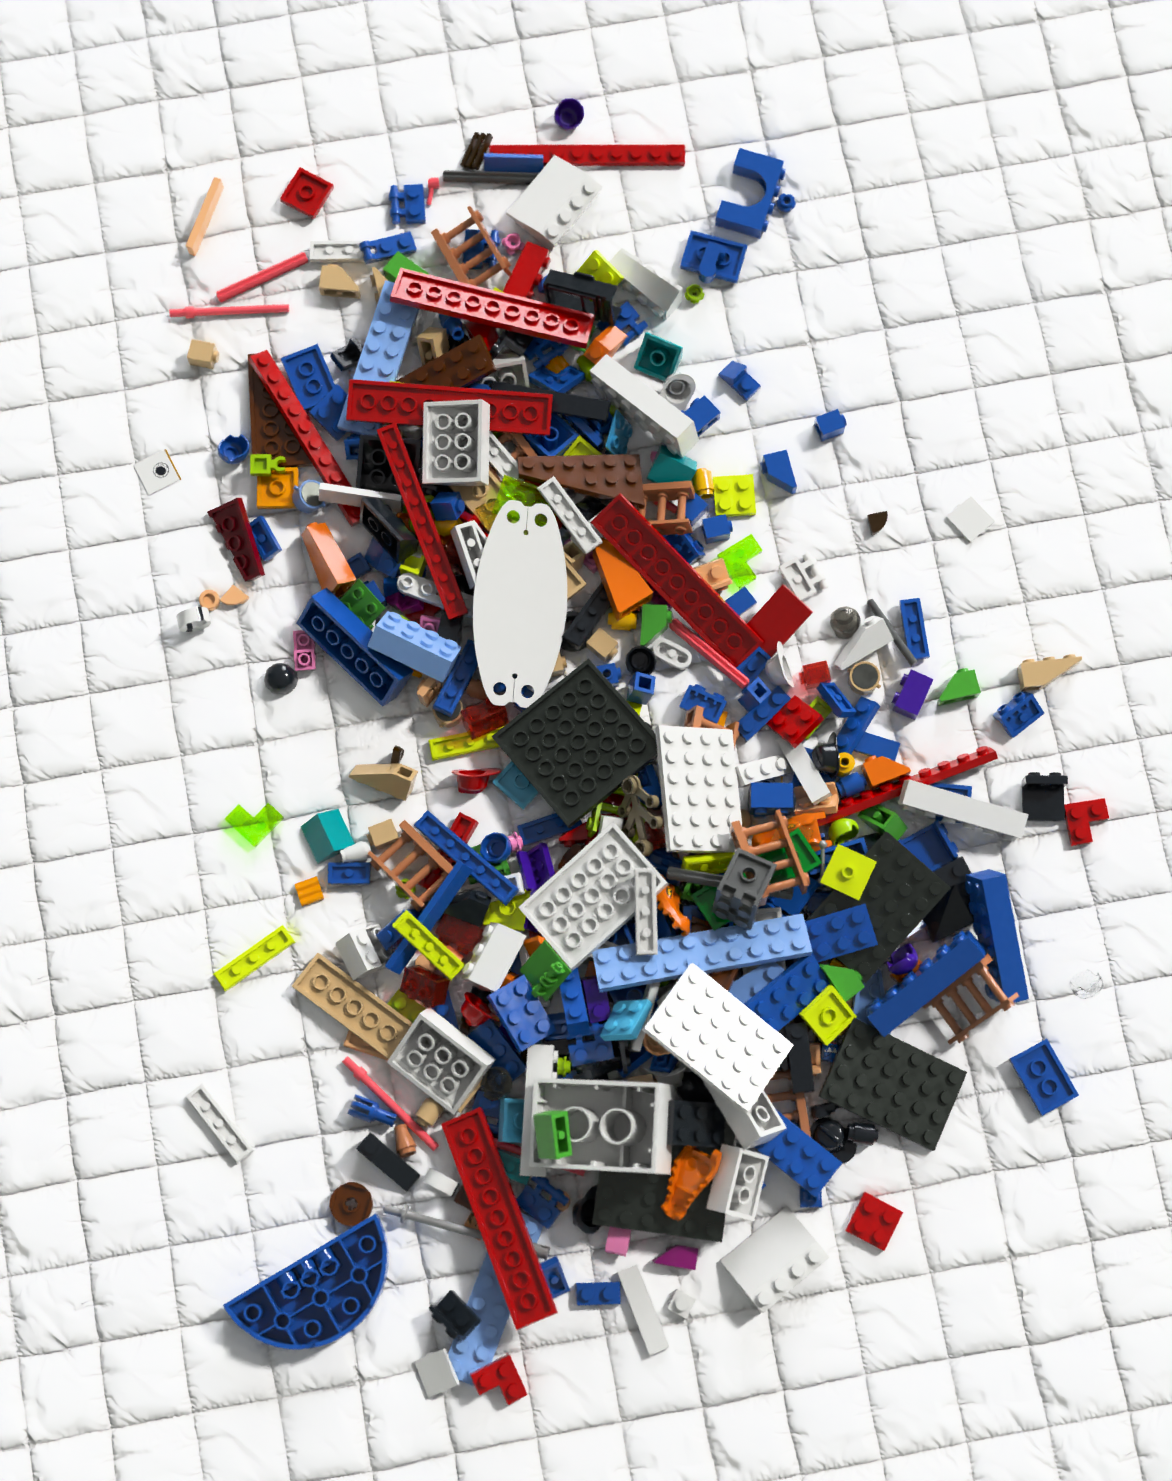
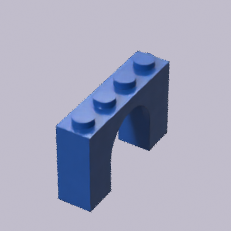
[715,147,786,239]

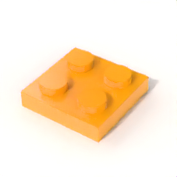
[257,467,299,509]

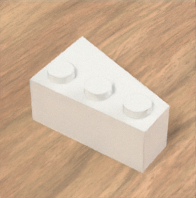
[450,520,487,589]

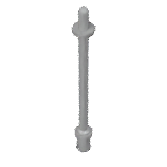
[383,1204,550,1260]

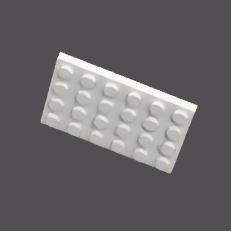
[655,725,742,853]
[518,822,669,971]
[643,963,793,1113]

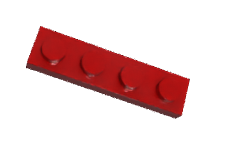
[418,812,479,890]

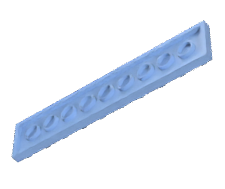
[592,914,812,992]

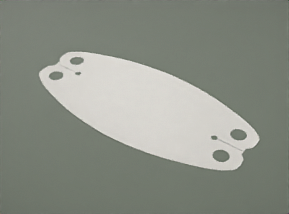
[473,500,567,708]

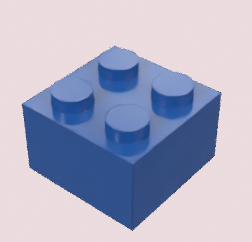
[748,782,793,819]

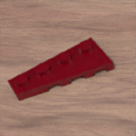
[207,498,265,582]

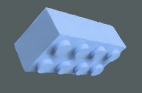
[367,611,462,683]

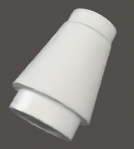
[339,841,371,863]

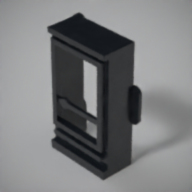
[543,269,622,326]

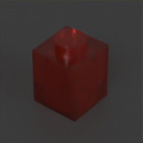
[798,660,831,690]

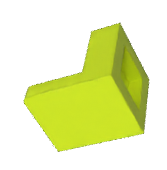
[399,555,427,577]

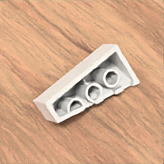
[609,247,683,320]

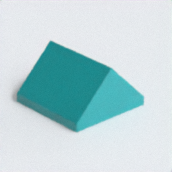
[633,332,683,381]
[646,444,697,483]
[300,809,355,864]

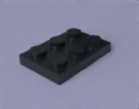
[667,1100,725,1148]

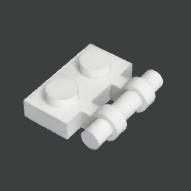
[779,552,829,601]

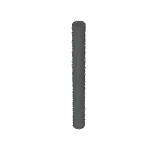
[866,598,918,667]

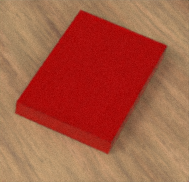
[747,584,813,658]

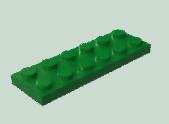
[691,828,822,931]

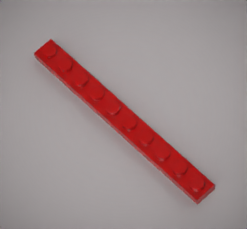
[489,144,685,166]
[249,350,361,527]
[377,422,469,621]
[817,746,998,827]

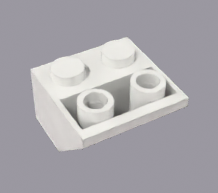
[335,924,393,981]

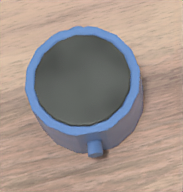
[292,480,326,513]

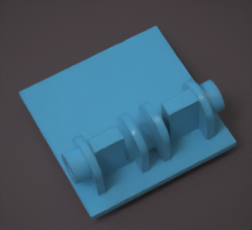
[605,410,633,455]

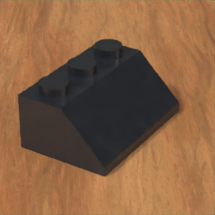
[359,497,419,564]

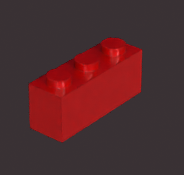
[503,241,551,300]

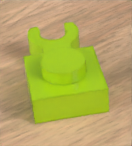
[250,454,286,476]

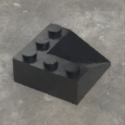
[356,434,423,501]
[923,856,974,943]

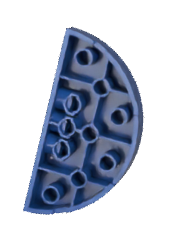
[223,1214,389,1349]

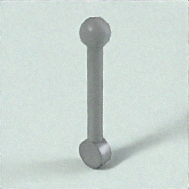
[818,840,827,885]

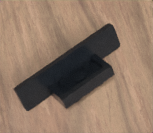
[489,329,534,360]

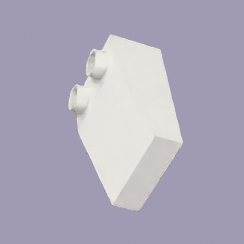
[529,1078,675,1175]

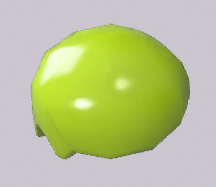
[828,818,859,846]

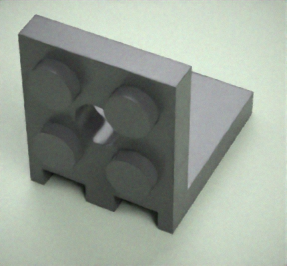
[712,848,777,929]

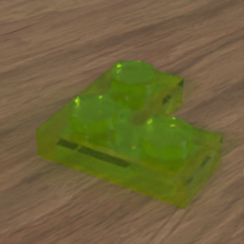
[717,534,763,590]
[225,803,284,848]

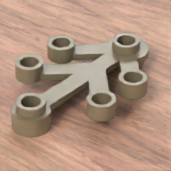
[617,775,663,857]

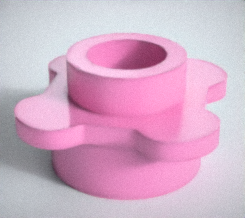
[502,233,525,255]
[507,831,523,853]

